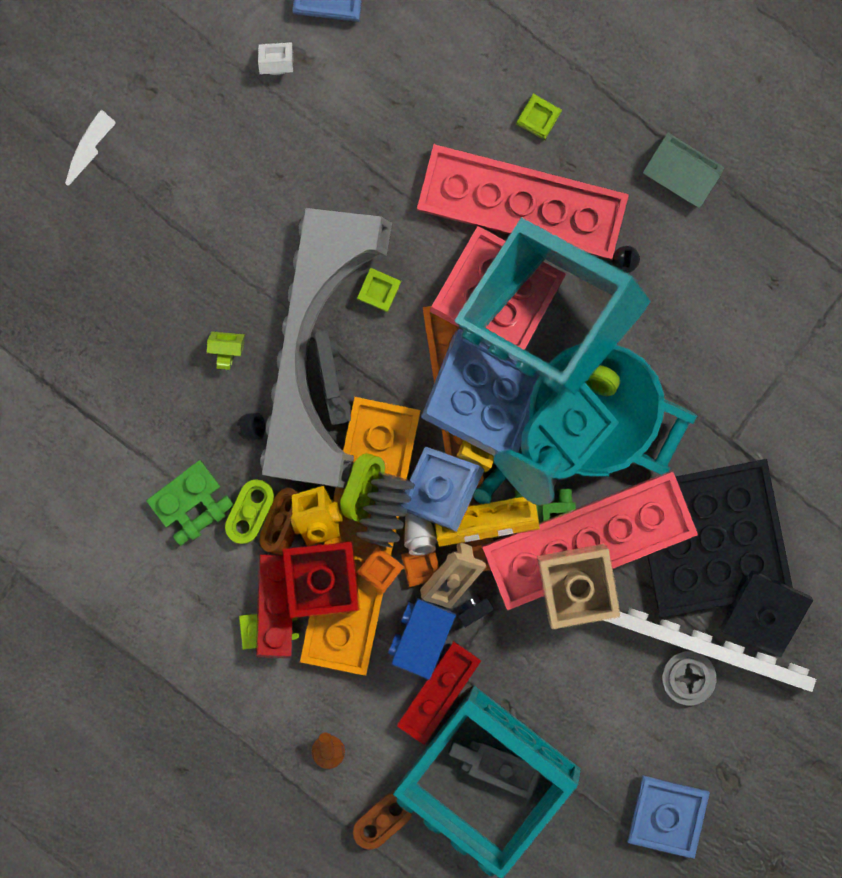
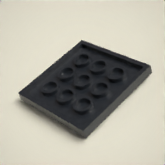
[633,459,793,618]

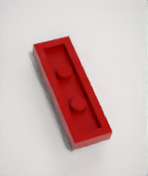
[256,554,292,659]
[396,641,482,745]

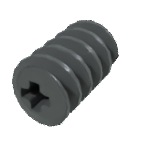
[356,472,415,548]

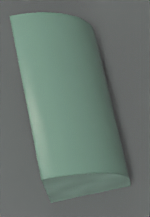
[643,133,725,208]

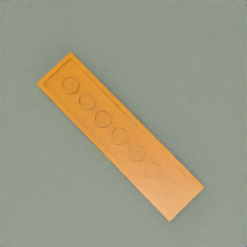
[300,397,421,676]

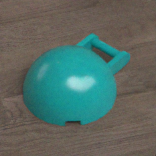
[529,344,697,476]

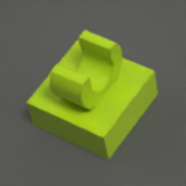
[207,331,245,370]

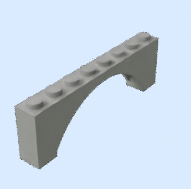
[260,208,392,489]

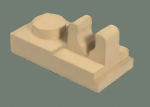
[420,543,486,608]

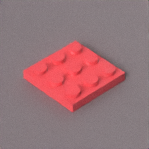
[430,226,566,350]

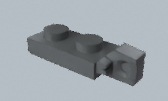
[313,330,351,425]
[448,740,542,800]

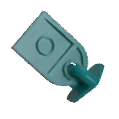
[473,383,619,505]

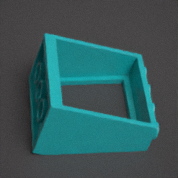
[454,217,651,395]
[393,685,581,878]

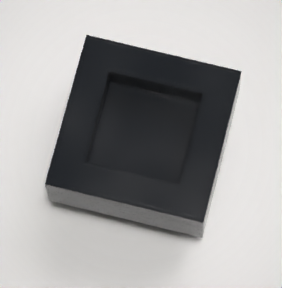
[458,596,494,628]

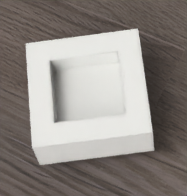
[258,42,293,75]

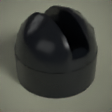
[612,246,640,273]
[237,413,265,440]

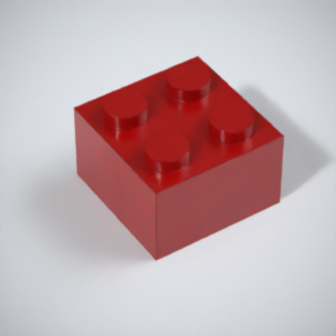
[283,542,360,618]

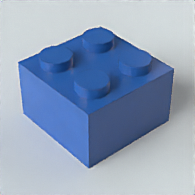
[388,598,456,680]

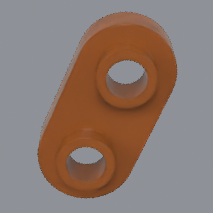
[260,488,301,555]
[353,792,413,850]

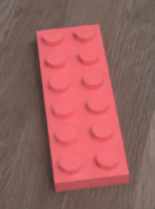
[417,144,629,261]
[482,471,698,611]

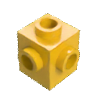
[291,486,343,546]

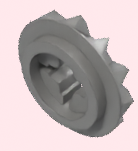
[662,651,716,706]

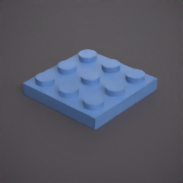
[421,328,540,456]

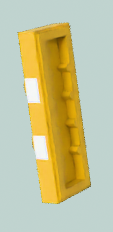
[435,497,540,547]

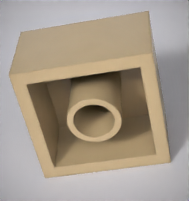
[537,544,621,629]

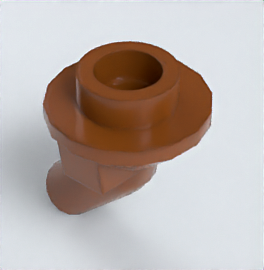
[311,732,345,769]

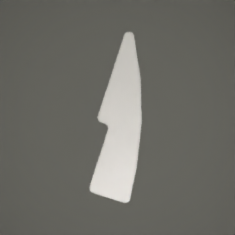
[66,110,115,185]

